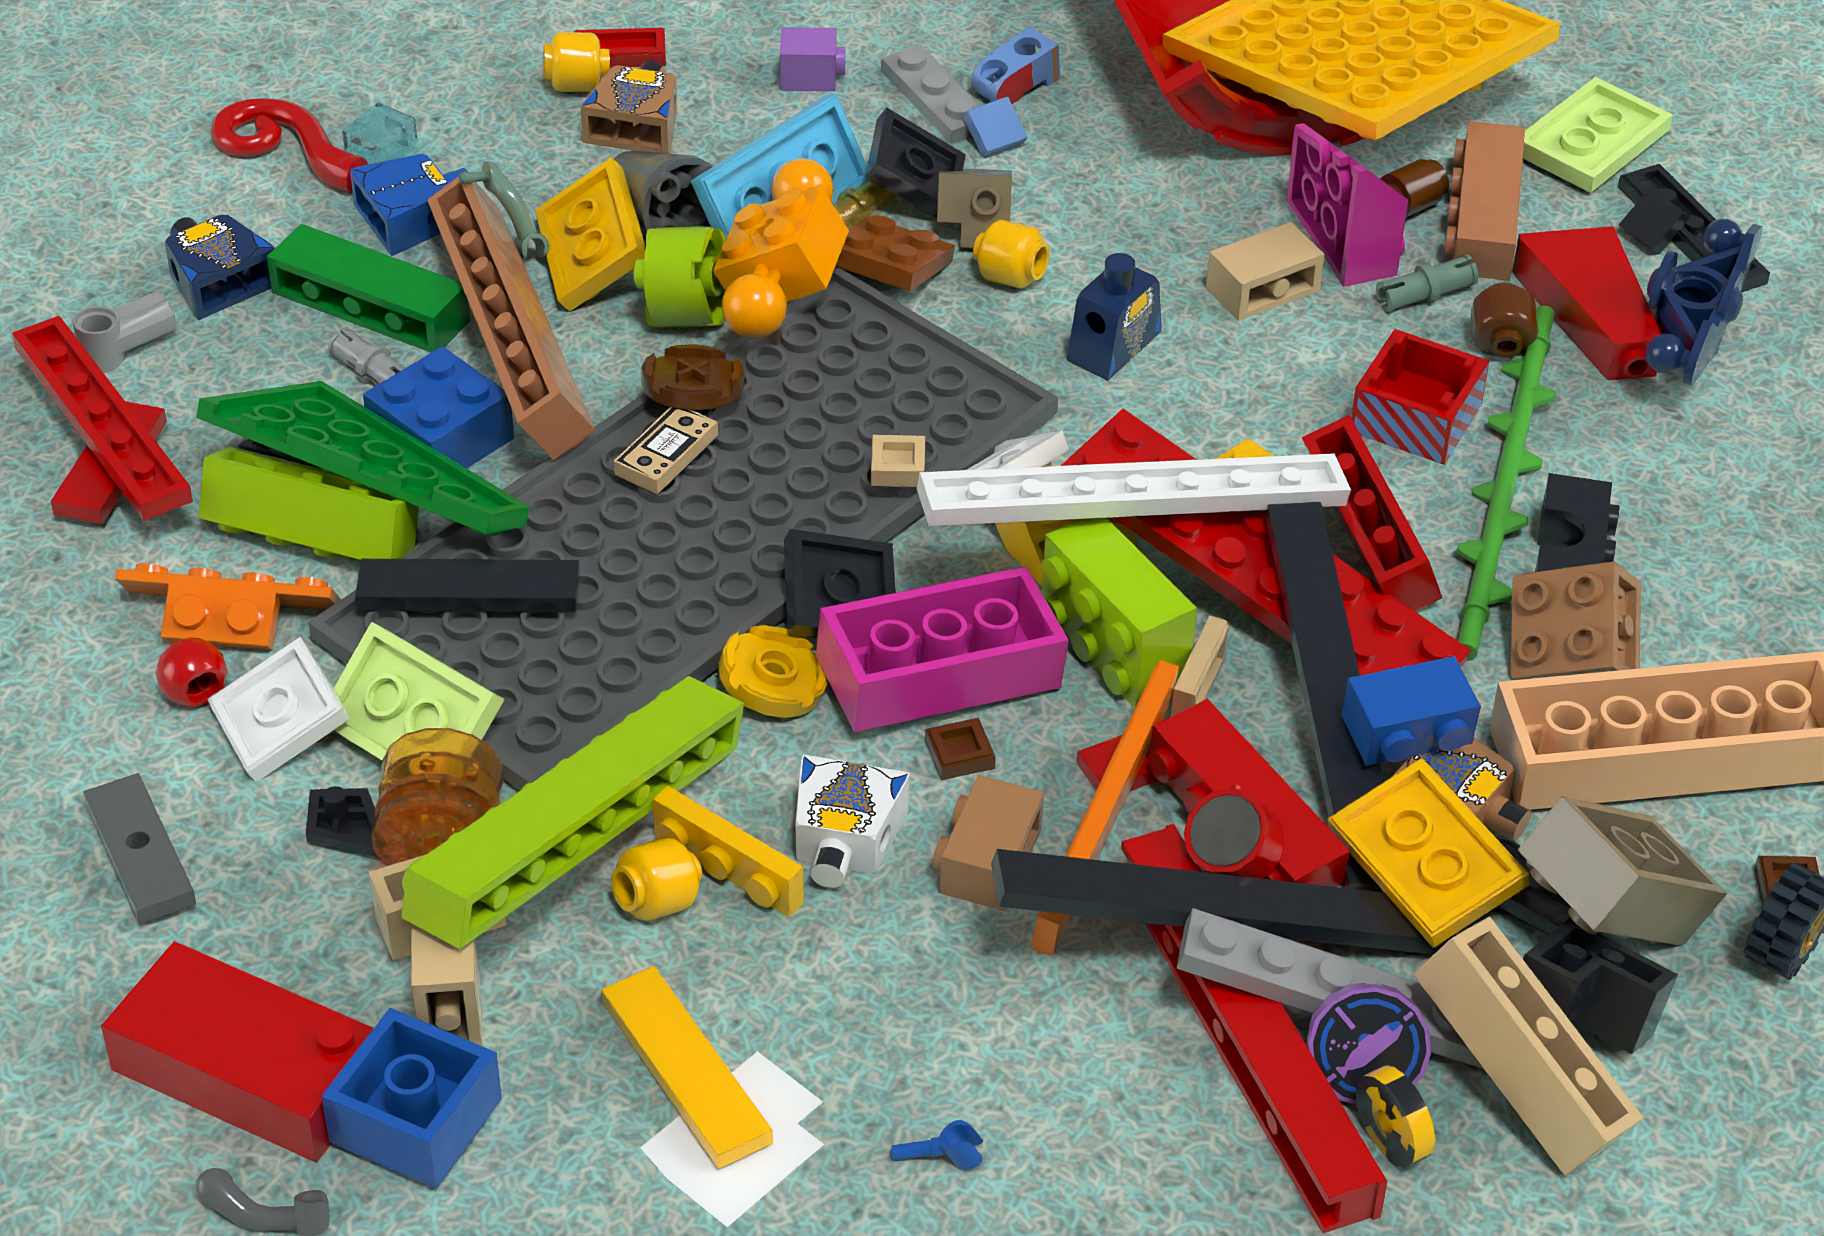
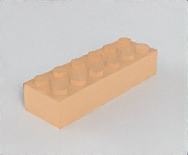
[1489,651,1824,810]

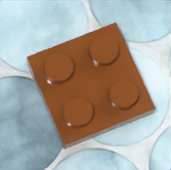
[836,215,955,291]

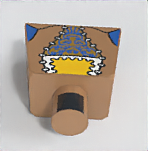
[581,61,678,153]
[1392,738,1531,841]

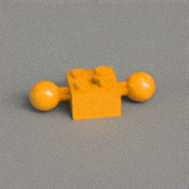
[713,158,849,339]

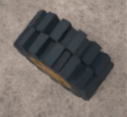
[1744,863,1824,980]

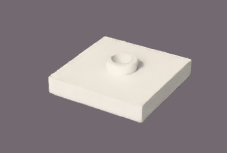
[207,637,351,781]

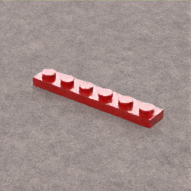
[12,315,193,521]

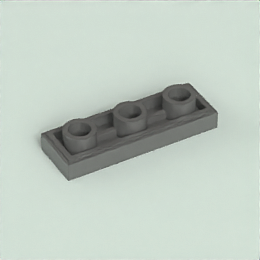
[83,773,196,924]

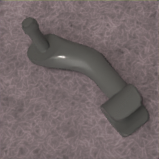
[195,1168,330,1236]

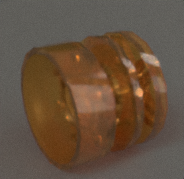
[371,728,503,866]

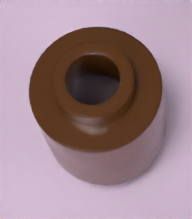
[1380,159,1449,218]

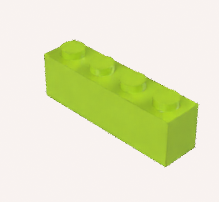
[198,446,419,560]

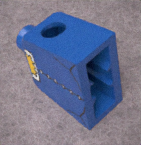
[350,154,469,256]

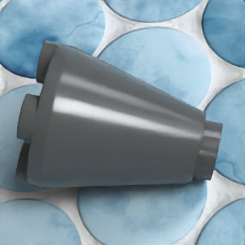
[614,151,713,234]

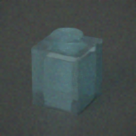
[342,102,419,164]

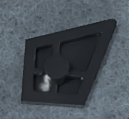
[306,786,390,859]

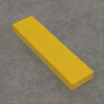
[601,966,773,1169]

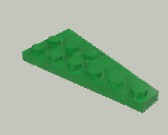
[196,381,530,536]

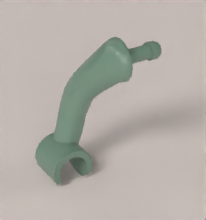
[458,161,549,259]

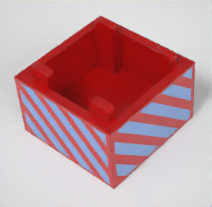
[1351,329,1490,465]

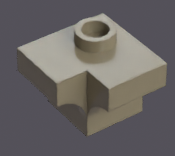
[937,169,1012,248]

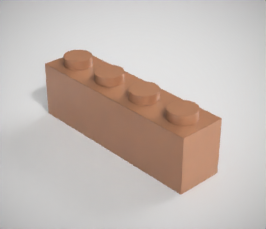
[1444,121,1525,281]

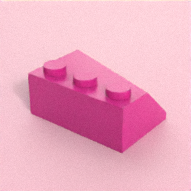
[1286,123,1408,287]

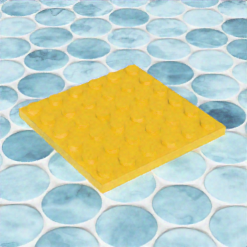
[1163,0,1560,141]

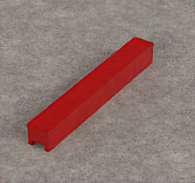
[1121,823,1388,1234]

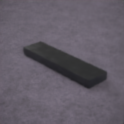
[1618,164,1770,293]
[355,558,580,612]

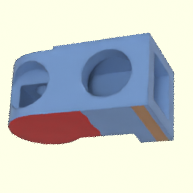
[971,27,1060,104]

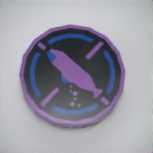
[1307,983,1431,1105]

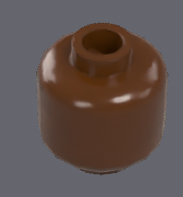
[1471,282,1539,357]

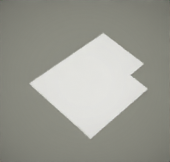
[637,1051,824,1227]

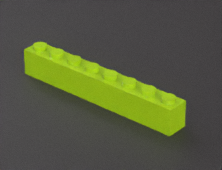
[401,676,744,949]

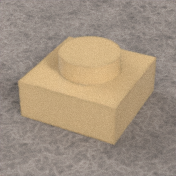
[871,435,925,487]

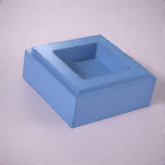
[963,97,1028,157]

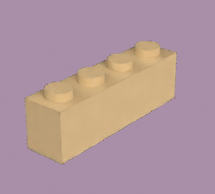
[1413,916,1644,1176]

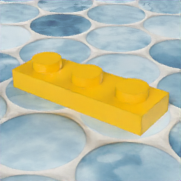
[653,786,804,917]

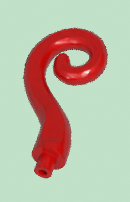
[211,98,368,194]

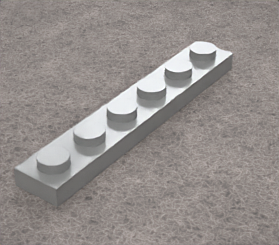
[1177,908,1484,1069]

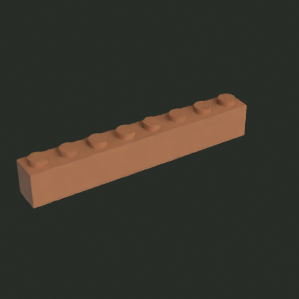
[427,171,595,460]

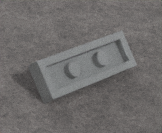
[881,45,980,144]

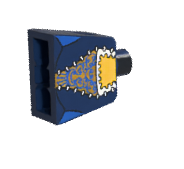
[165,215,275,321]
[1067,253,1162,381]

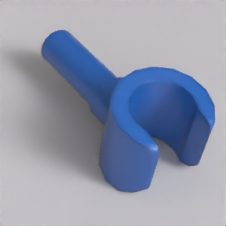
[891,1120,983,1170]

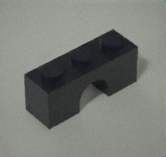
[1535,473,1620,572]

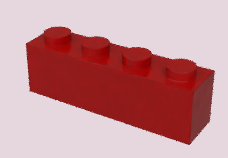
[1302,415,1443,611]
[1148,698,1350,887]

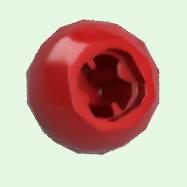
[155,637,228,708]

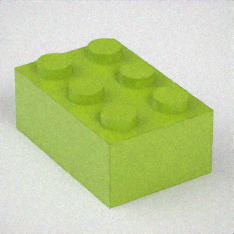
[1041,518,1197,709]

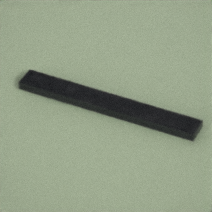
[1265,502,1384,892]
[991,849,1456,954]

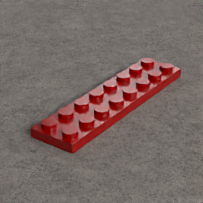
[1061,408,1471,675]

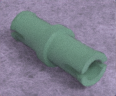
[1376,254,1479,312]

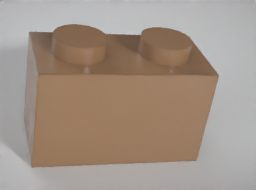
[933,775,1044,912]

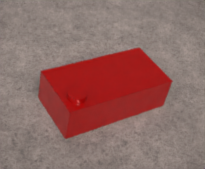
[101,941,374,1163]

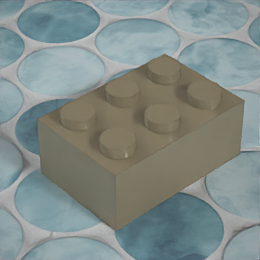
[1518,796,1727,946]

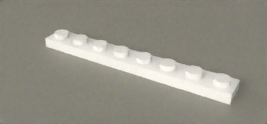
[916,454,1351,526]

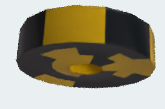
[1356,1066,1436,1168]

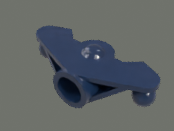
[1645,218,1763,385]

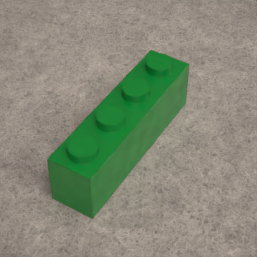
[267,224,470,353]

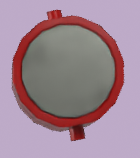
[1184,785,1285,879]

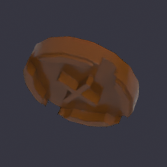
[641,344,745,410]

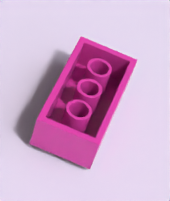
[816,567,1069,732]

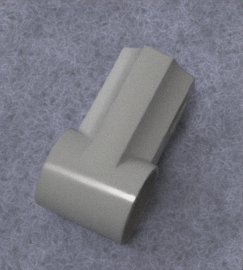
[73,291,176,373]

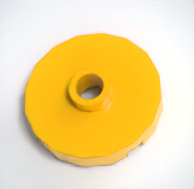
[718,625,829,718]

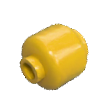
[543,32,610,92]
[973,220,1050,289]
[611,838,702,921]

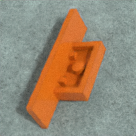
[115,563,341,651]

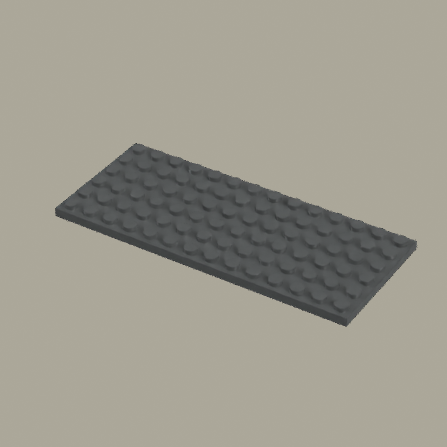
[308,266,1058,790]

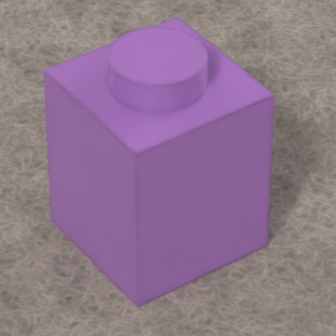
[780,27,846,92]

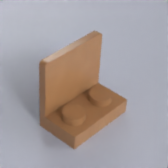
[1510,561,1641,680]

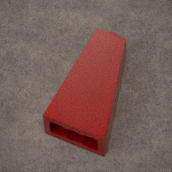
[1512,226,1661,381]

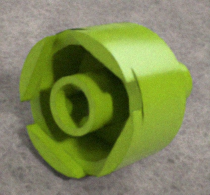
[634,226,726,328]

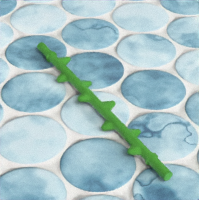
[1457,306,1556,660]

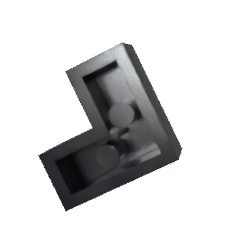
[1523,919,1678,1054]

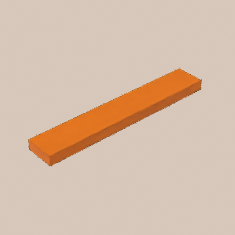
[1032,660,1179,956]

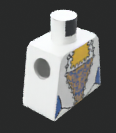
[795,754,910,888]

